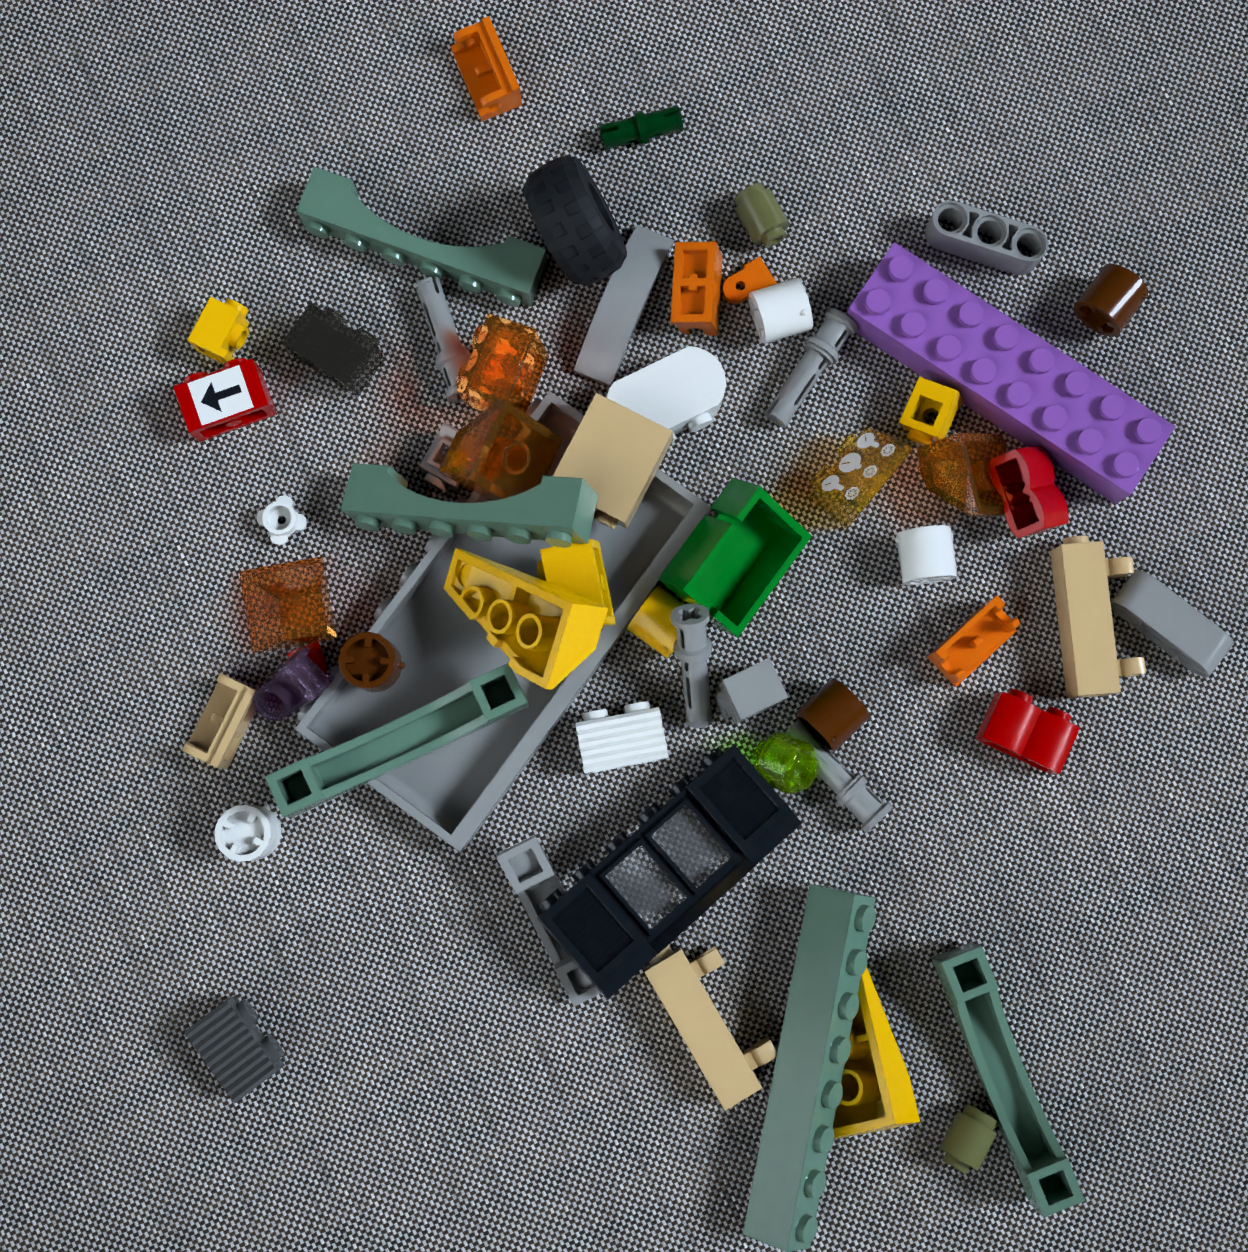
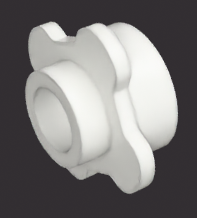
[257,496,307,545]

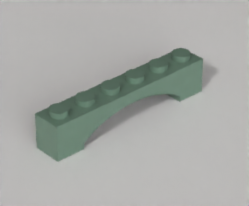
[296,166,548,307]
[341,463,598,548]
[265,663,530,817]
[931,942,1085,1218]

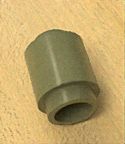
[734,183,790,248]
[939,1104,998,1174]

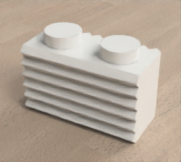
[575,701,669,774]

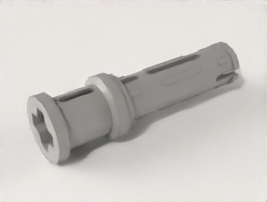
[415,277,482,403]
[764,308,858,428]
[670,604,713,728]
[780,719,893,833]

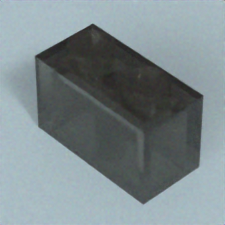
[282,302,385,398]

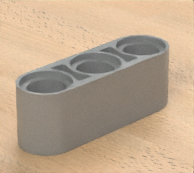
[925,200,1049,275]
[1111,570,1234,678]

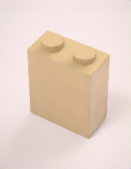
[553,393,674,530]

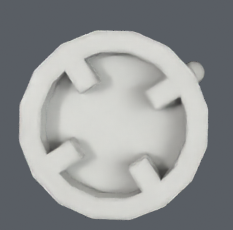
[749,278,813,344]
[895,525,958,585]
[215,805,281,862]

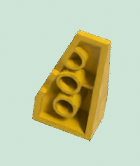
[443,548,608,690]
[833,966,920,1139]

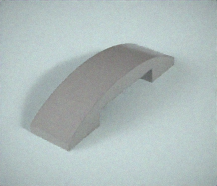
[573,225,674,387]
[496,835,600,1007]

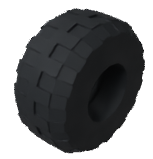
[523,155,627,286]

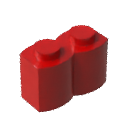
[990,445,1069,539]
[975,688,1080,775]

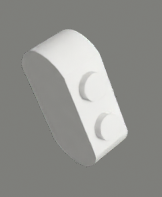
[606,346,726,443]

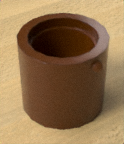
[1074,264,1148,337]
[338,632,405,693]
[795,678,871,752]

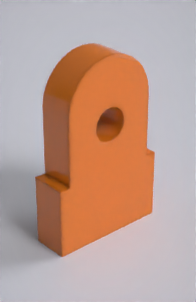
[722,256,777,304]

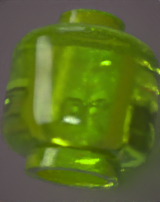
[753,732,819,794]

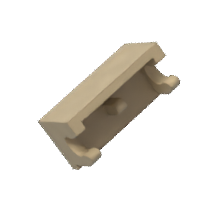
[182,673,265,769]

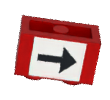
[173,358,277,442]

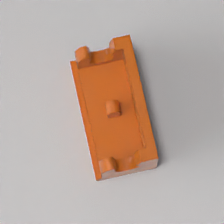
[451,16,522,122]
[670,241,723,336]
[927,595,1020,687]

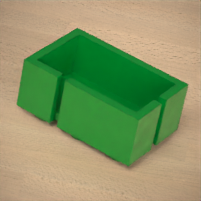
[658,478,812,638]

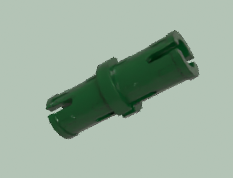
[599,105,683,151]

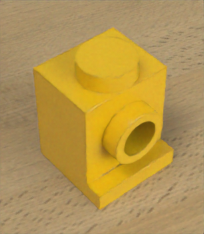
[187,297,249,365]
[899,377,964,447]

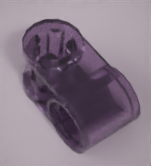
[253,646,334,721]

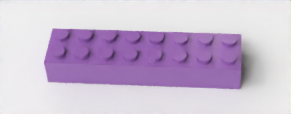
[846,242,1176,504]

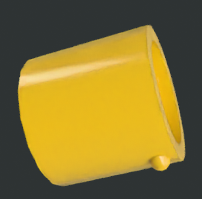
[627,585,684,659]

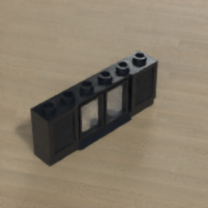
[537,745,802,999]

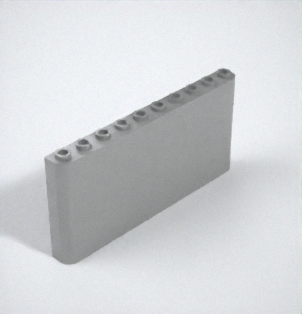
[294,391,712,852]

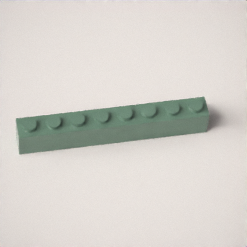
[743,884,876,1252]

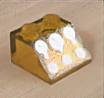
[809,427,913,529]

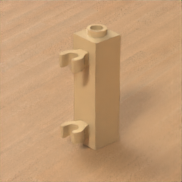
[1050,536,1146,699]
[643,945,777,1111]

